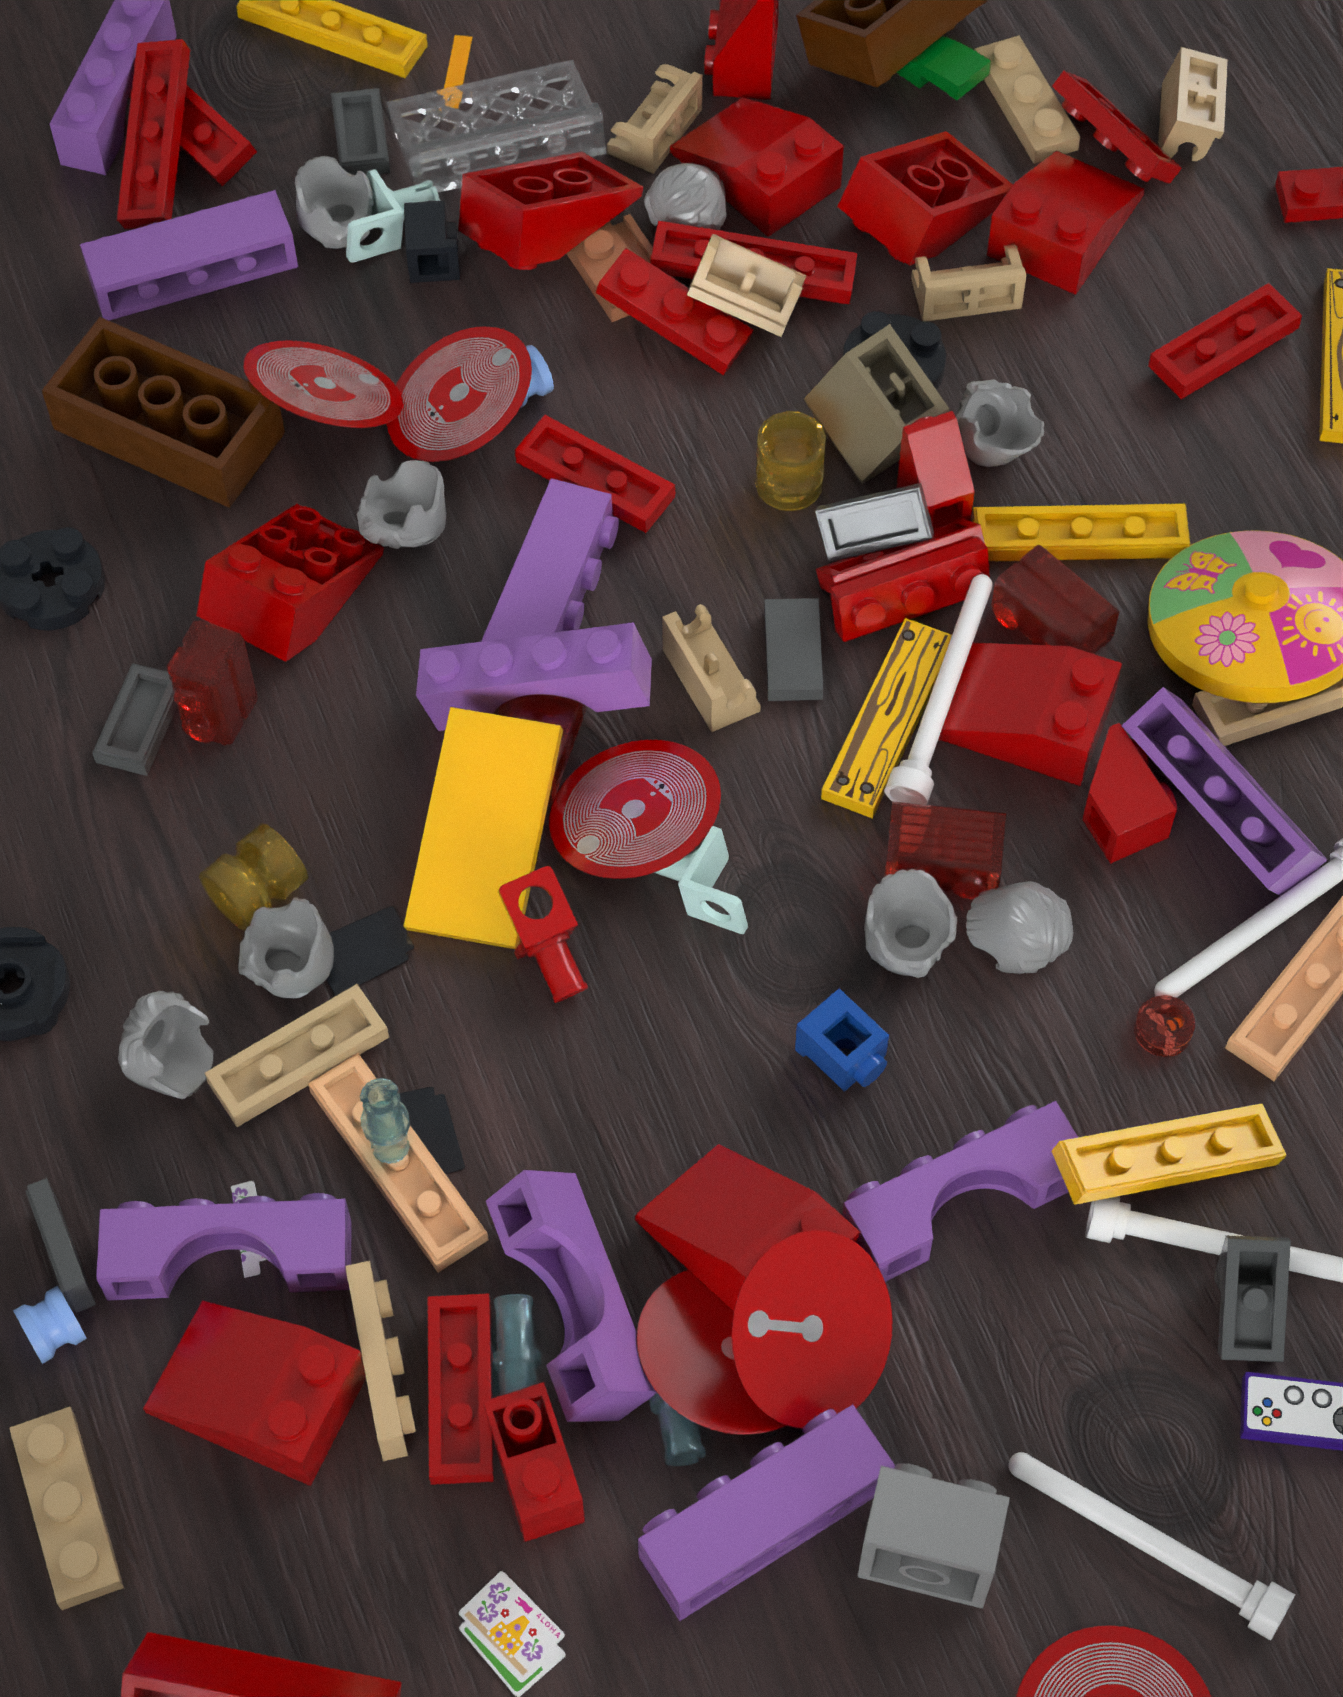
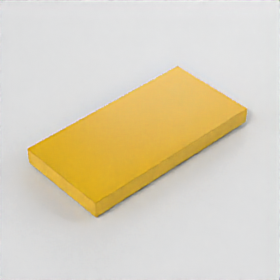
[403,707,563,949]

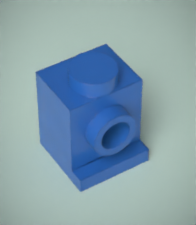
[795,988,889,1092]

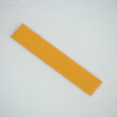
[440,35,473,109]

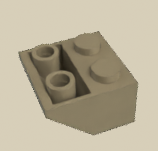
[804,324,949,485]

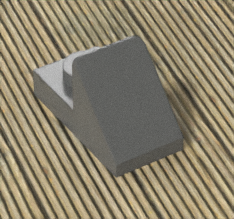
[1214,1235,1291,1362]

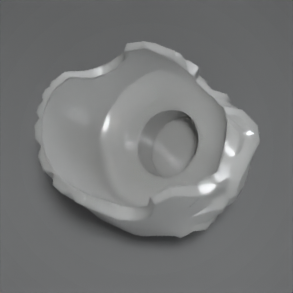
[295,156,374,249]
[644,163,727,230]
[955,379,1044,467]
[357,460,447,549]
[864,869,957,978]
[966,881,1073,974]
[238,897,334,998]
[118,991,213,1099]

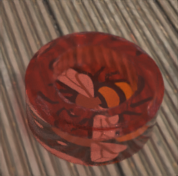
[1134,995,1196,1057]

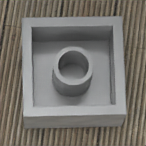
[857,1464,1010,1609]

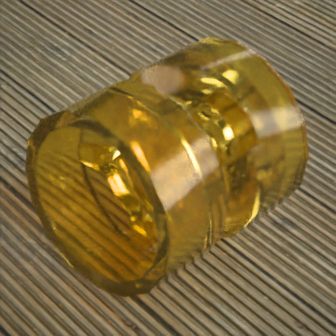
[755,411,826,511]
[198,823,309,931]

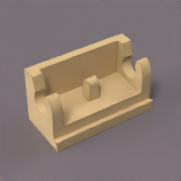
[1158,47,1228,162]
[607,64,702,174]
[687,233,806,337]
[911,244,1027,321]
[662,604,761,732]

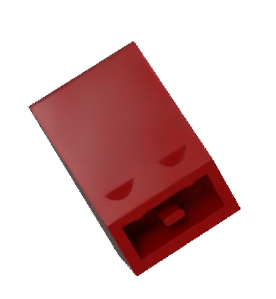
[196,504,384,662]

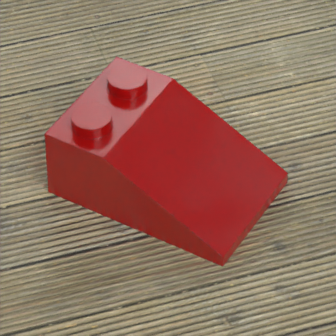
[704,0,779,100]
[670,97,844,237]
[837,131,1013,266]
[987,151,1145,295]
[458,152,643,270]
[939,643,1122,786]
[635,1144,860,1311]
[143,1301,366,1486]

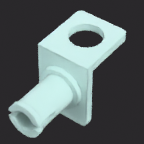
[346,169,440,262]
[654,826,748,934]

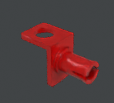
[498,866,588,1003]

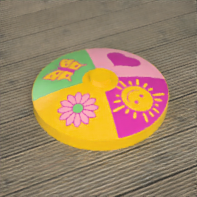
[1147,531,1343,703]

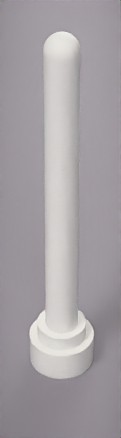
[884,574,992,809]
[1154,838,1343,1003]
[1085,1196,1343,1283]
[1008,1452,1295,1641]

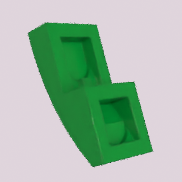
[896,36,991,100]

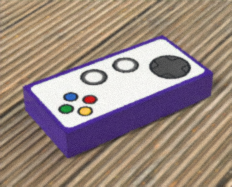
[1240,1372,1343,1451]

